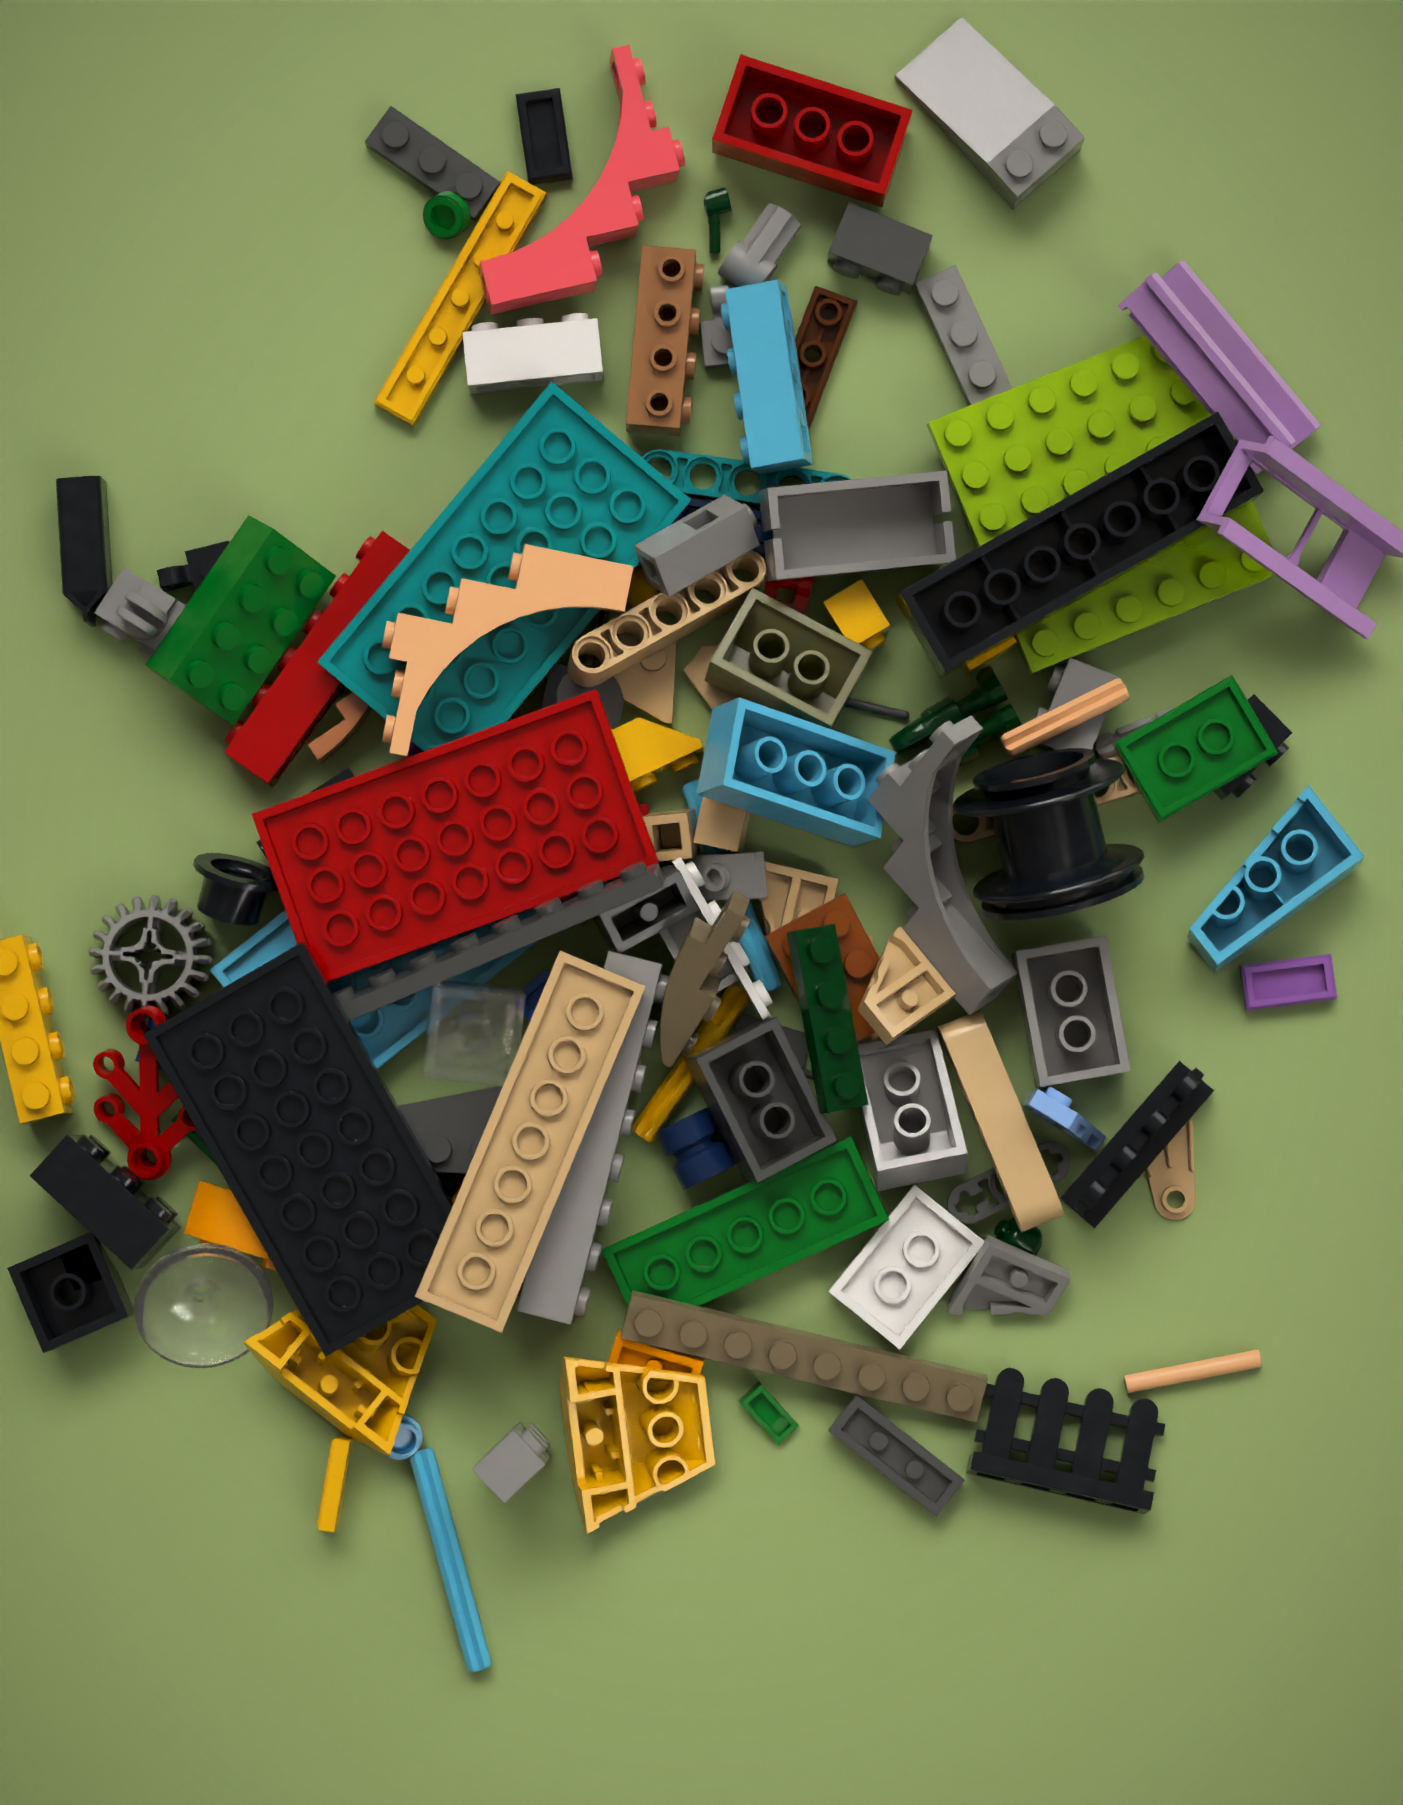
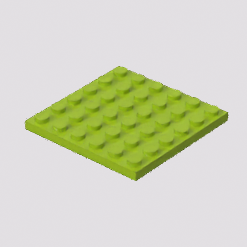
[927,335,1275,675]

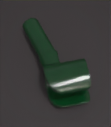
[704,188,732,253]

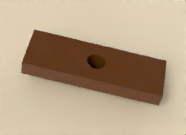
[795,286,857,429]

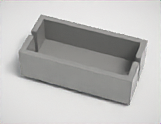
[759,471,956,582]

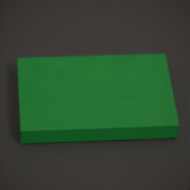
[1112,675,1278,823]

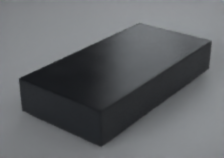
[515,88,573,185]

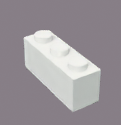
[462,313,604,394]

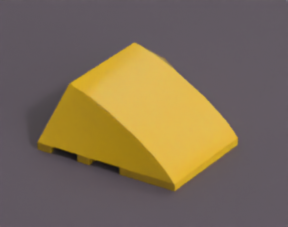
[243,1305,437,1456]
[559,1356,715,1534]

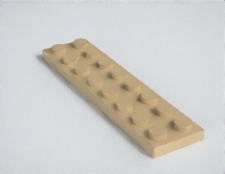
[415,951,646,1333]

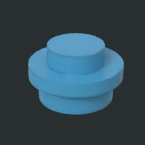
[387,1414,423,1460]

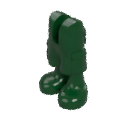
[889,666,1022,766]

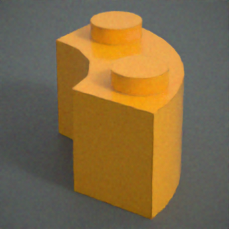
[184,1180,277,1271]

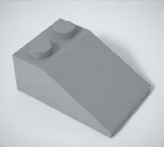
[858,1029,968,1191]

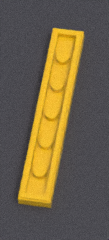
[374,171,547,427]

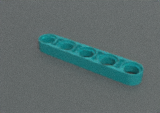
[642,449,851,507]

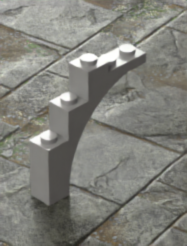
[868,715,1018,1015]

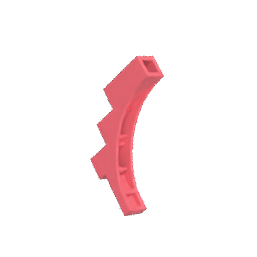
[479,45,685,315]

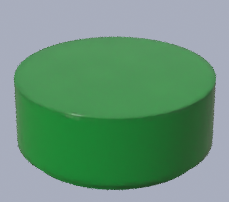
[423,191,470,239]

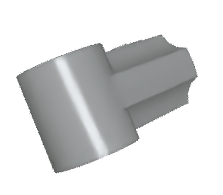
[717,202,801,287]

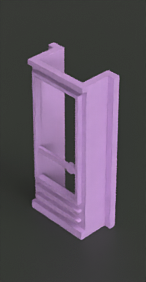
[1118,260,1321,474]
[1197,436,1403,639]

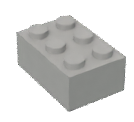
[1012,935,1131,1088]

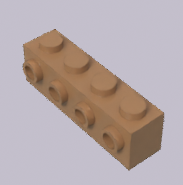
[626,245,704,436]

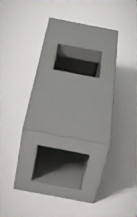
[634,494,760,597]

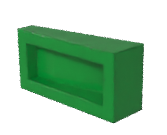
[738,1381,799,1445]

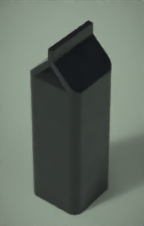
[56,476,113,627]

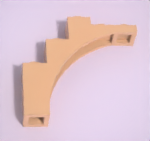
[381,544,634,756]

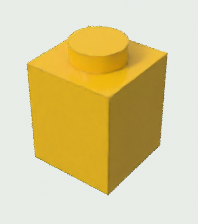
[822,579,890,651]

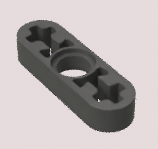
[946,1142,1070,1224]

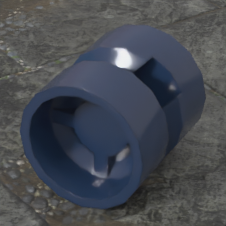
[655,1107,736,1190]

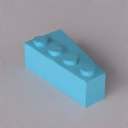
[1187,785,1364,973]

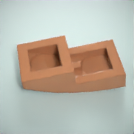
[308,692,372,763]

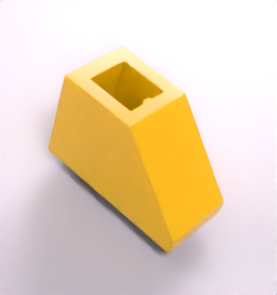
[612,717,703,792]

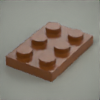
[763,893,880,1042]

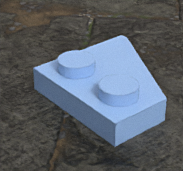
[1022,1086,1106,1152]

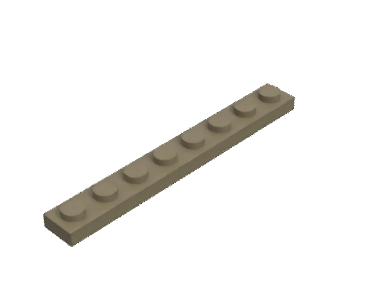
[621,1290,988,1423]

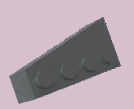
[398,1085,503,1173]

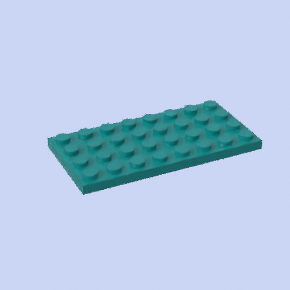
[317,381,691,751]

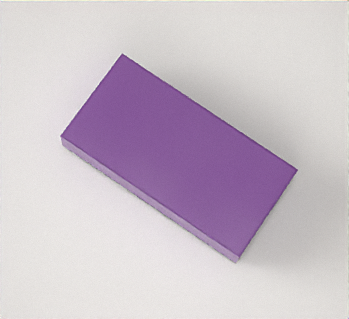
[1239,954,1337,1011]

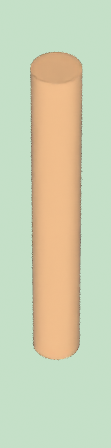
[1124,1349,1262,1394]

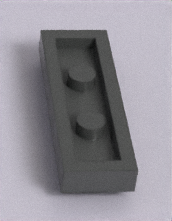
[365,106,500,222]
[828,1394,965,1516]

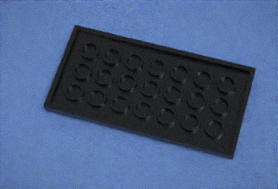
[143,942,453,1357]

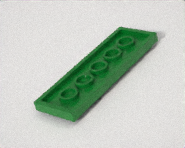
[601,1136,890,1307]

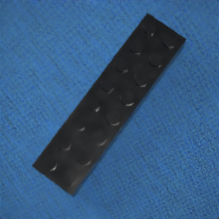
[895,412,1264,679]

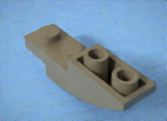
[660,890,751,1068]

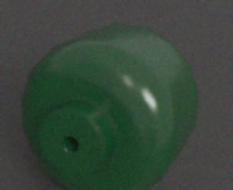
[994,1217,1042,1256]

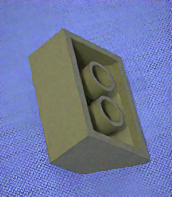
[704,588,873,730]

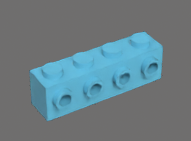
[721,279,813,474]

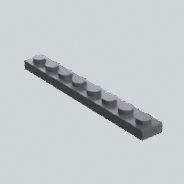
[334,861,665,1021]

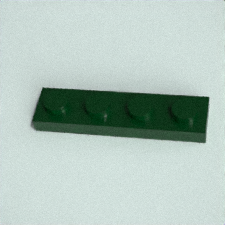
[787,924,869,1114]

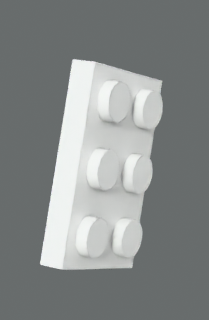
[828,1185,985,1349]

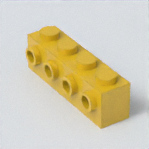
[0,935,76,1124]

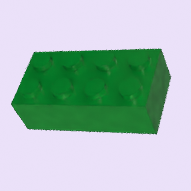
[145,515,336,726]

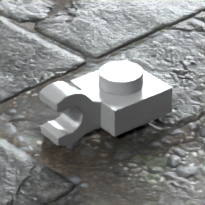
[700,285,733,369]

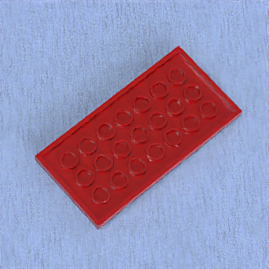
[251,689,659,982]

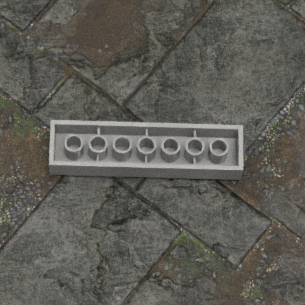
[517,951,669,1325]

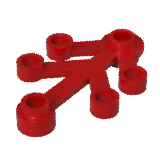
[93,1005,197,1180]

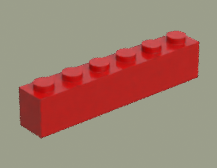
[224,531,410,788]

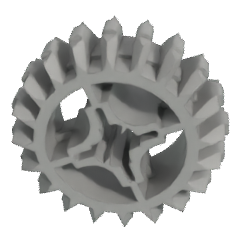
[89,895,213,1018]

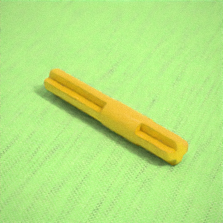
[632,984,750,1142]

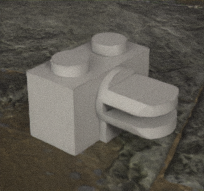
[94,567,186,659]

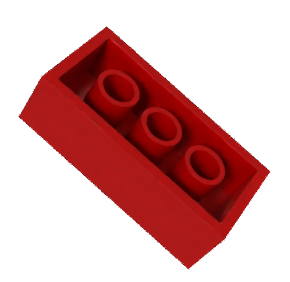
[712,54,913,207]

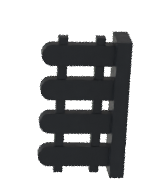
[1060,1061,1214,1229]
[966,1368,1165,1514]

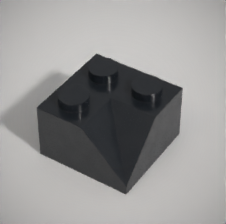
[7,1232,136,1353]

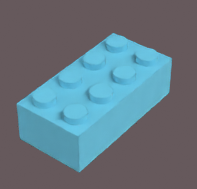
[696,697,896,847]

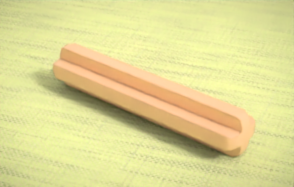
[1001,678,1129,757]

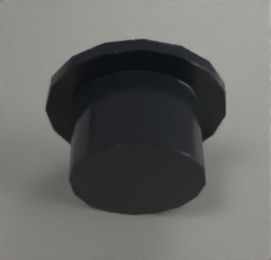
[193,853,278,925]

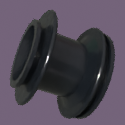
[953,748,1145,921]

